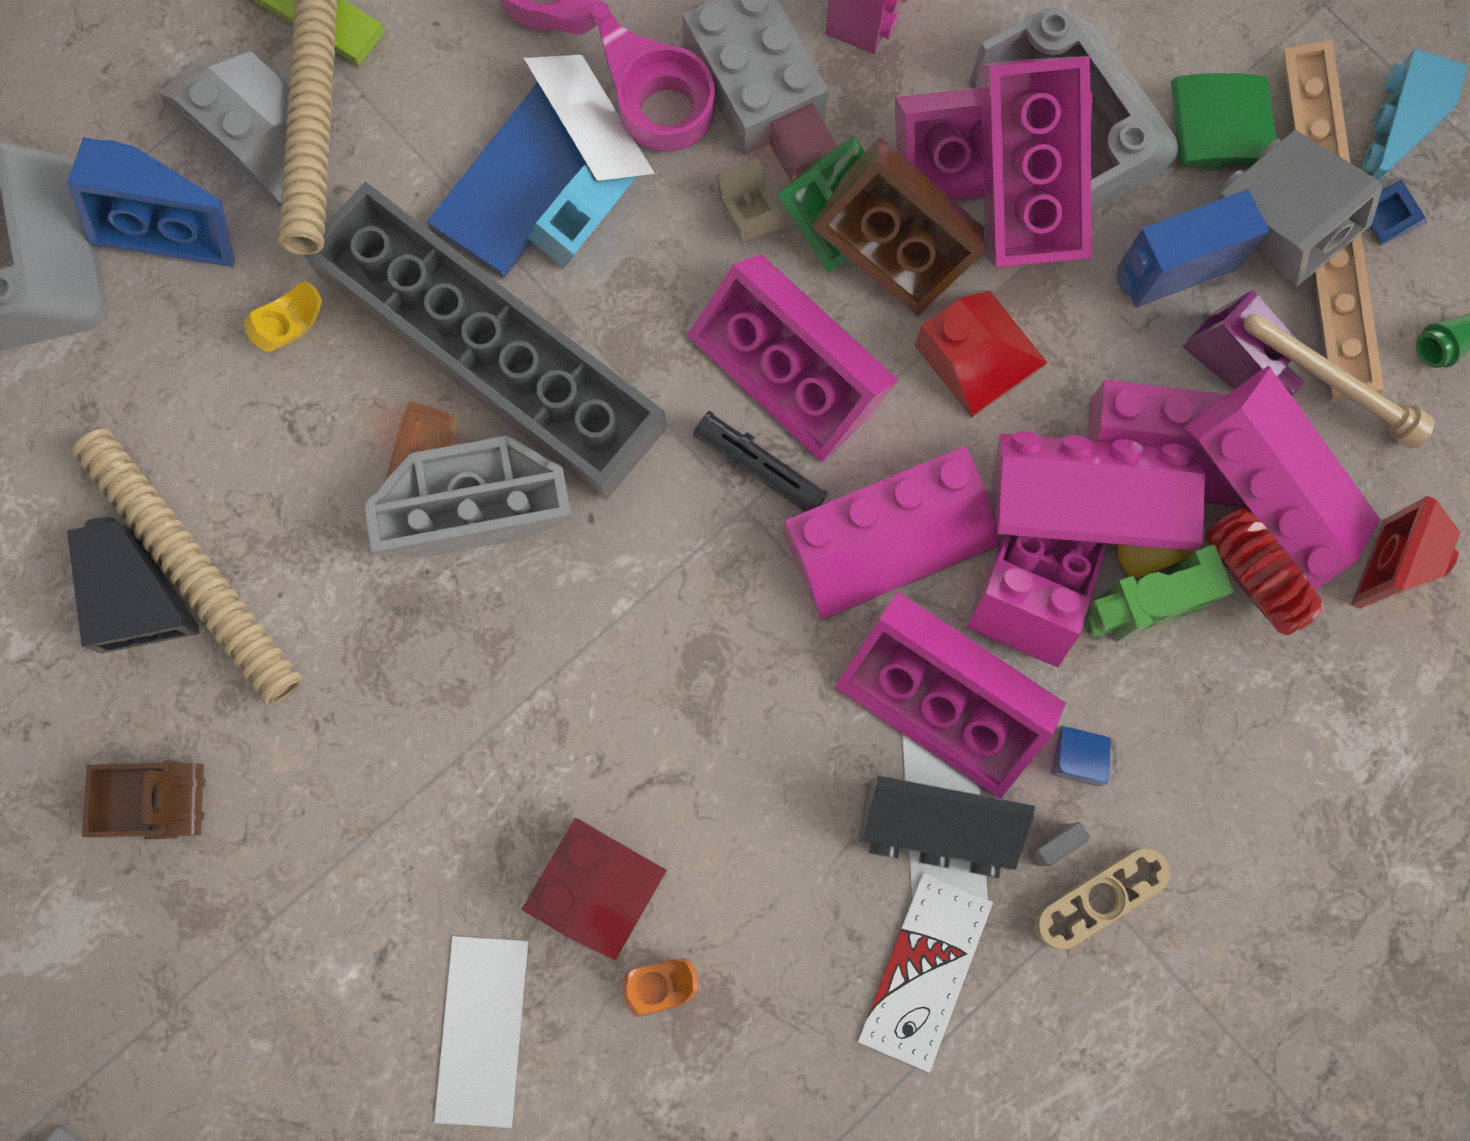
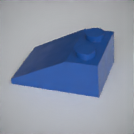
[67,137,235,267]

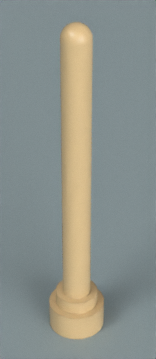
[1244,314,1435,448]

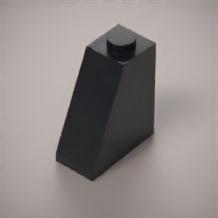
[67,517,200,654]

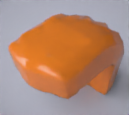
[622,958,699,1017]

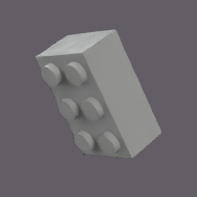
[682,0,829,155]

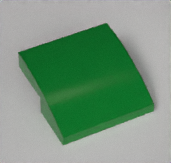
[1170,73,1276,171]
[777,135,865,273]

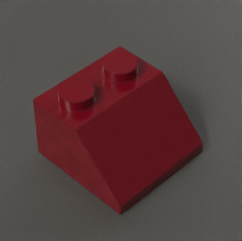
[521,817,667,961]

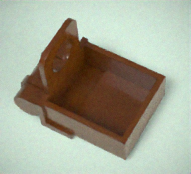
[82,760,206,839]

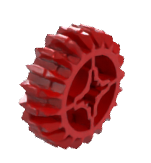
[1206,508,1323,636]

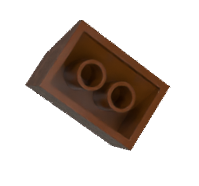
[812,137,985,316]

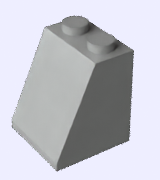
[1220,130,1383,287]

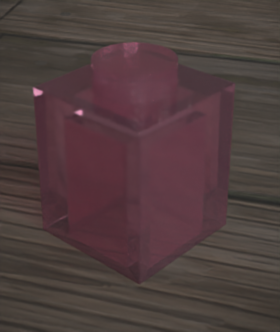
[770,102,837,181]

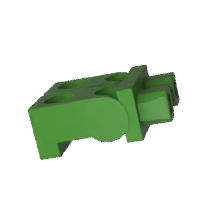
[1084,545,1234,642]

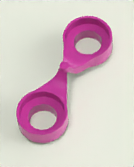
[499,0,715,152]

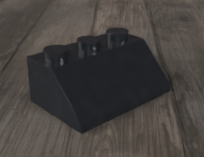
[858,775,1035,878]

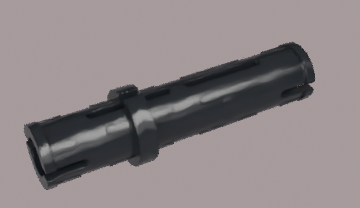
[693,410,828,512]

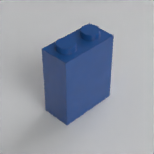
[1117,189,1269,308]

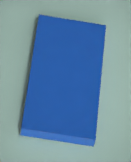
[427,82,586,278]

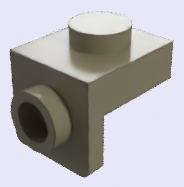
[716,159,786,243]

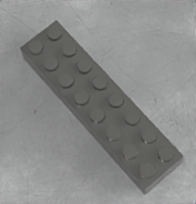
[304,181,666,500]

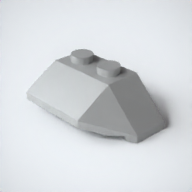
[158,51,290,206]
[364,435,572,556]

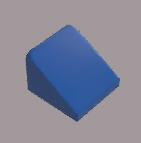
[1370,179,1427,245]
[1051,726,1111,787]

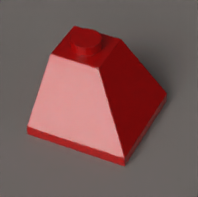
[915,290,1048,418]
[1351,496,1461,609]

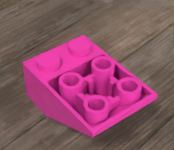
[966,534,1107,668]

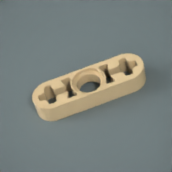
[1034,848,1170,950]

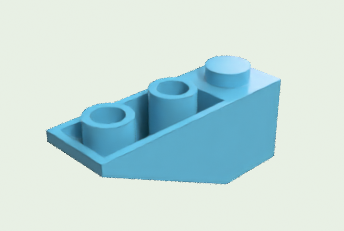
[1360,48,1468,181]
[527,163,638,268]

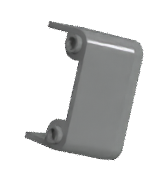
[969,7,1178,213]
[0,140,108,351]

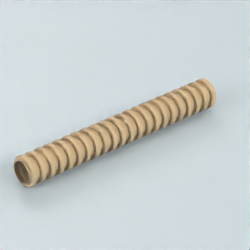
[278,0,338,255]
[72,428,303,705]

